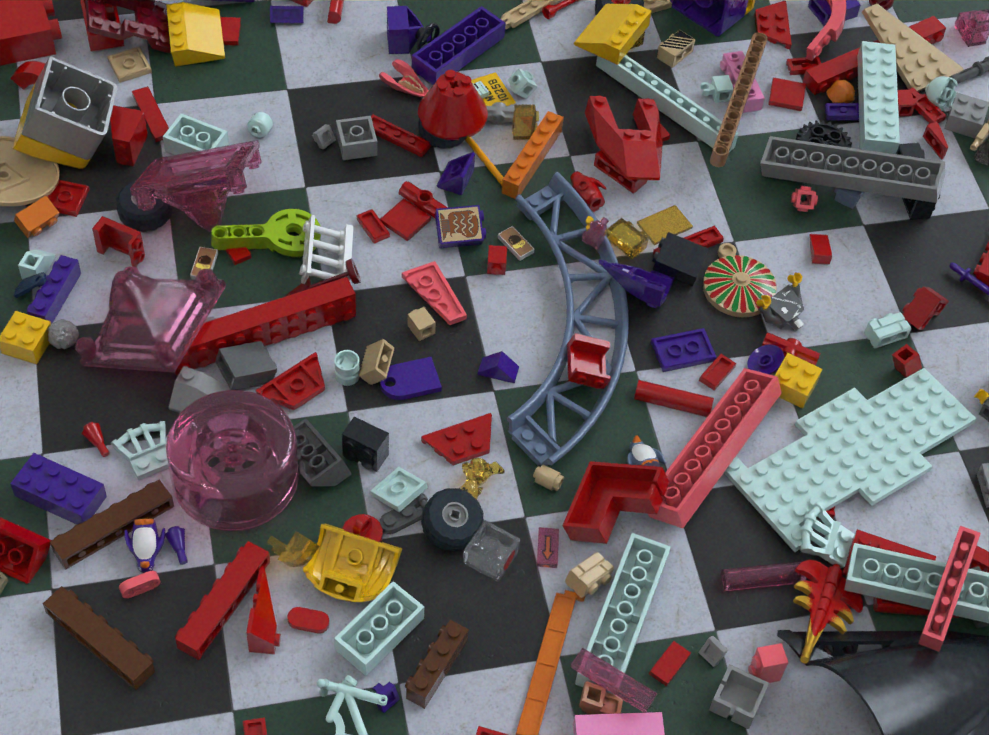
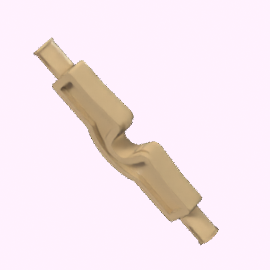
[970,120,989,151]

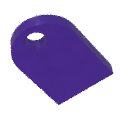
[380,357,442,400]

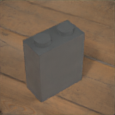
[215,341,277,390]

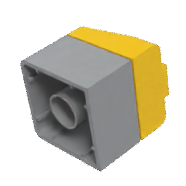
[13,56,117,169]

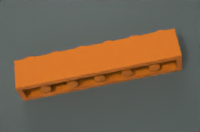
[501,111,564,199]

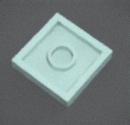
[371,467,428,512]

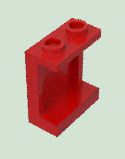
[92,216,145,268]
[567,333,611,389]

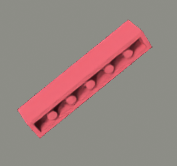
[918,526,981,652]

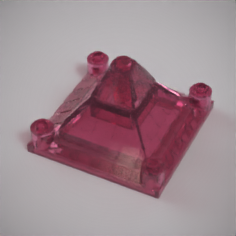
[130,140,262,231]
[75,266,226,372]

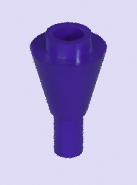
[165,526,188,565]

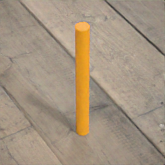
[465,136,504,186]

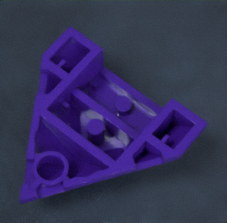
[598,259,674,308]

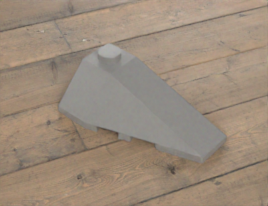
[169,366,257,418]

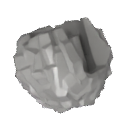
[48,319,79,349]

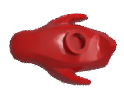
[570,171,606,212]

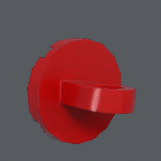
[342,514,383,542]

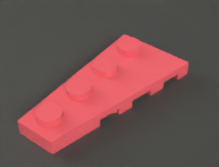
[401,261,467,325]

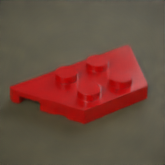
[754,1,792,49]
[256,352,325,410]
[421,413,492,466]

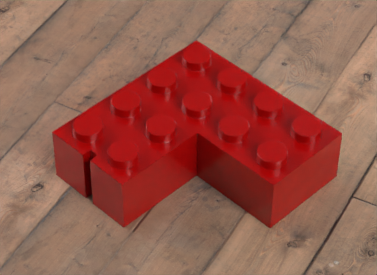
[562,461,670,544]

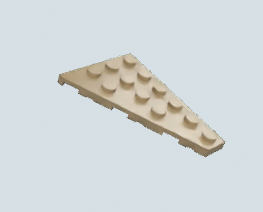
[862,4,964,92]

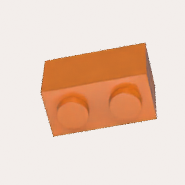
[14,196,59,238]

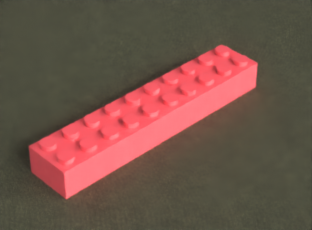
[648,368,782,528]

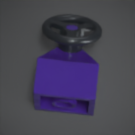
[387,6,440,54]

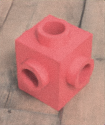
[791,186,818,212]

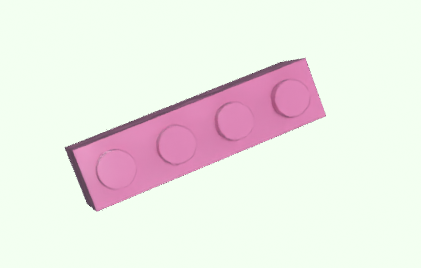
[573,712,665,735]

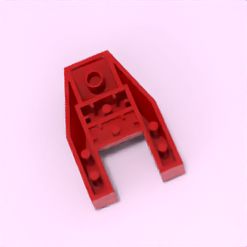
[584,96,663,181]

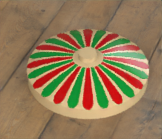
[703,255,777,317]

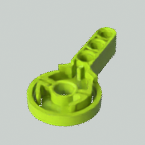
[211,209,321,257]

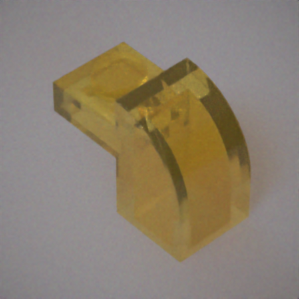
[267,531,319,567]

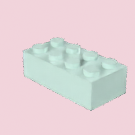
[334,582,424,676]

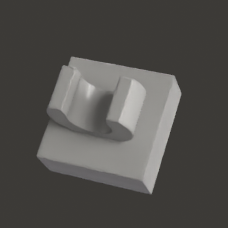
[312,124,336,149]
[698,636,728,667]

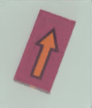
[537,527,559,568]

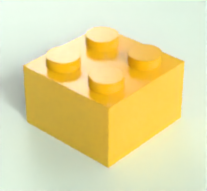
[0,311,51,364]
[774,353,822,409]

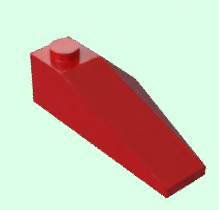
[246,566,281,654]

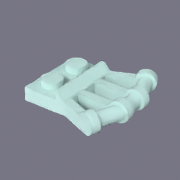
[111,421,176,481]
[800,502,854,569]

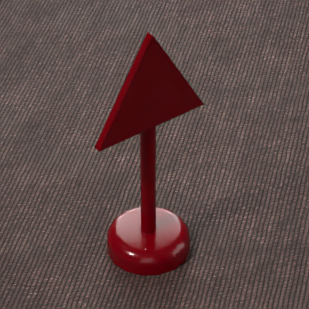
[284,258,361,297]

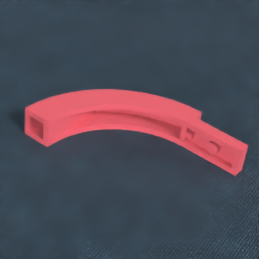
[806,0,846,61]

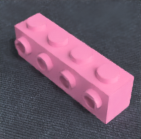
[720,51,765,113]

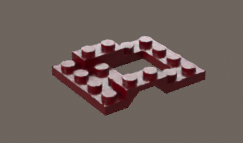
[86,0,171,53]

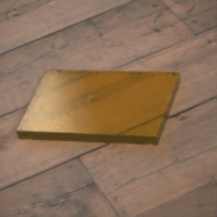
[637,205,693,245]

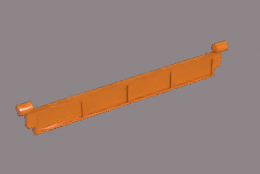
[516,590,585,735]

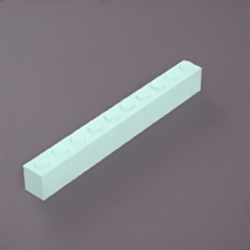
[596,55,739,151]

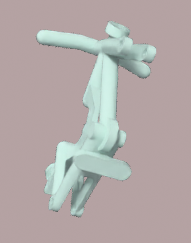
[317,675,388,735]

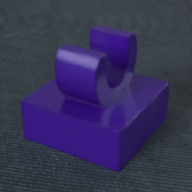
[372,681,400,713]

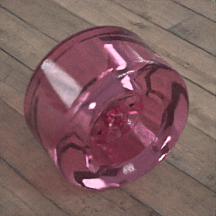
[166,390,299,531]

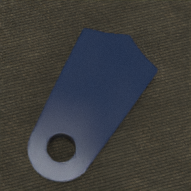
[14,272,47,298]

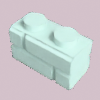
[864,312,911,348]

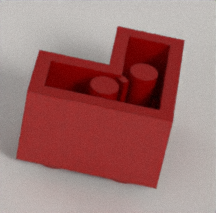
[902,286,949,330]

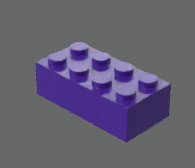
[10,453,107,525]

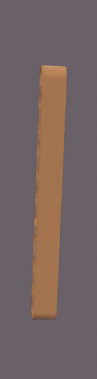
[710,32,767,167]

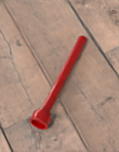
[542,0,578,19]

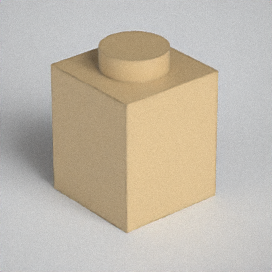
[408,307,436,341]

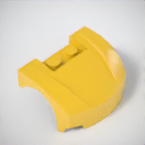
[303,523,402,602]

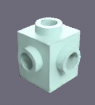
[507,69,538,99]

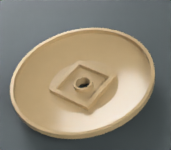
[0,136,59,206]

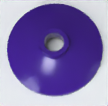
[747,345,784,375]

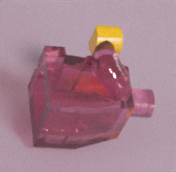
[582,216,609,250]

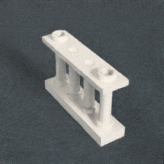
[299,215,353,284]

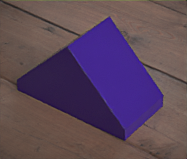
[478,351,519,384]

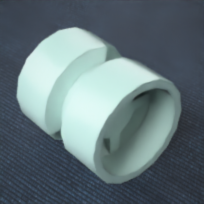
[334,350,360,386]

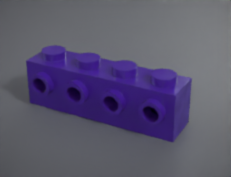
[27,255,81,323]

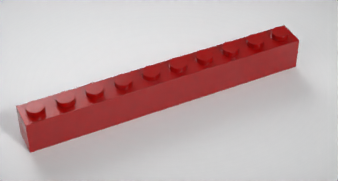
[803,16,946,95]

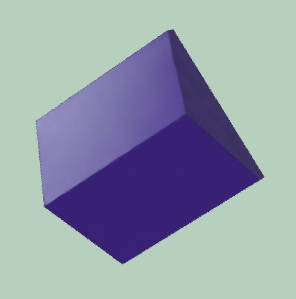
[436,152,475,195]

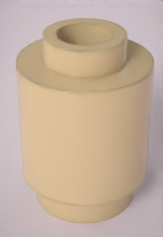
[533,464,564,491]

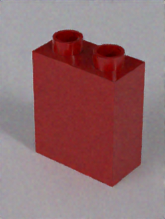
[0,0,62,66]

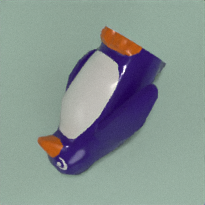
[125,519,165,573]

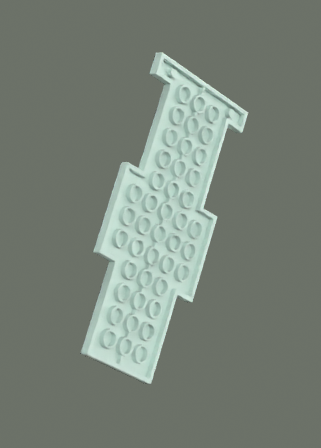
[724,368,977,552]

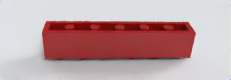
[175,541,270,660]

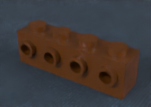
[405,620,469,709]

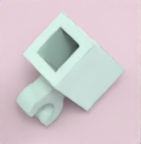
[700,75,734,103]

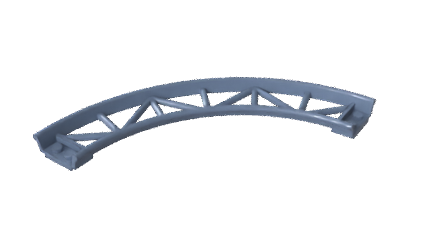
[507,172,629,466]

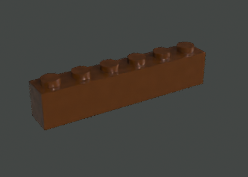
[50,479,174,570]
[43,586,155,690]

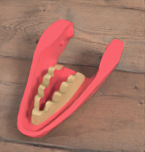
[379,59,429,98]

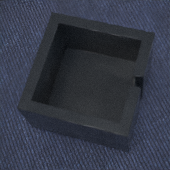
[342,417,389,472]

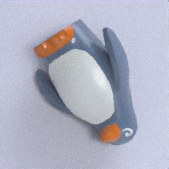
[627,435,666,467]

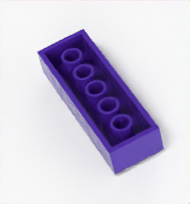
[412,6,506,85]

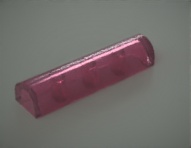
[720,561,806,591]

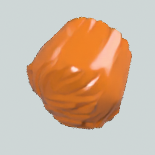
[826,80,855,103]

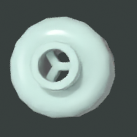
[247,112,273,138]

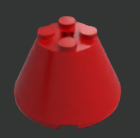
[418,70,488,140]

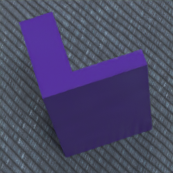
[270,6,304,23]

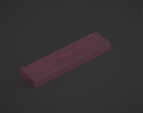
[571,648,657,713]

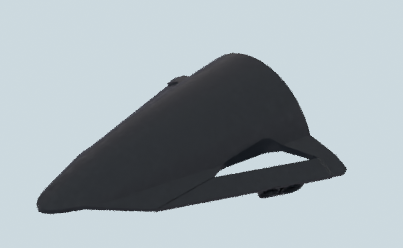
[777,630,989,735]

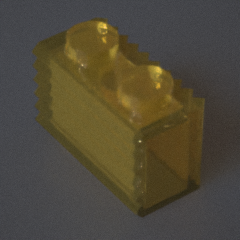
[512,104,539,140]
[606,218,649,259]

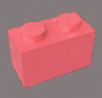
[748,643,788,683]

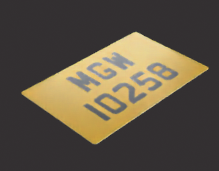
[471,72,516,106]

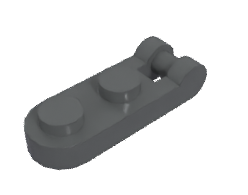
[380,493,428,534]

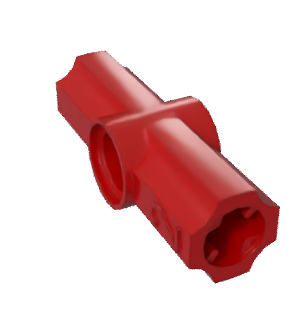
[398,181,448,218]
[762,333,821,366]

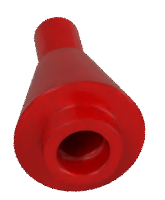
[82,422,110,457]

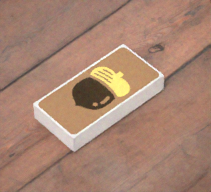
[498,226,534,261]
[190,247,218,282]

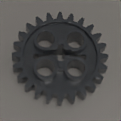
[796,120,852,148]

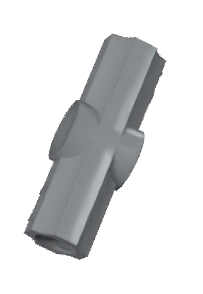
[486,102,525,125]

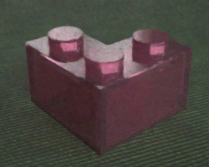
[955,9,989,47]

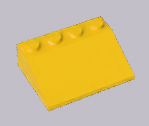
[166,2,225,66]
[574,4,652,65]

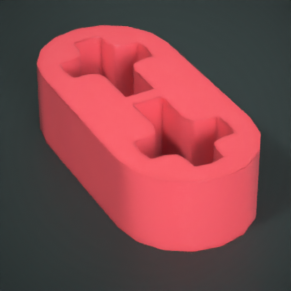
[119,571,161,598]

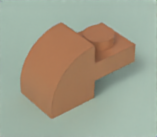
[579,681,624,715]

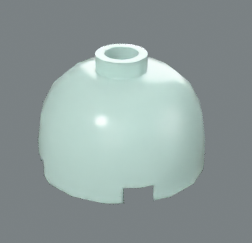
[925,76,958,111]

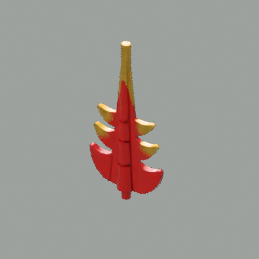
[793,560,863,664]

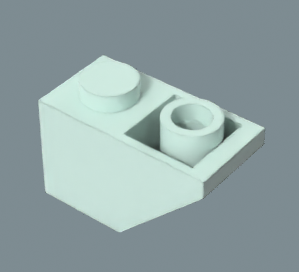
[18,249,56,279]

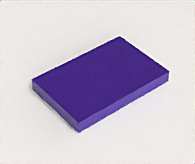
[651,328,717,372]

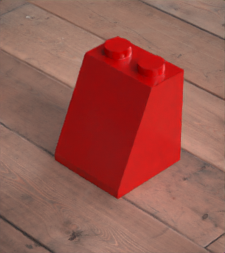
[110,105,148,166]

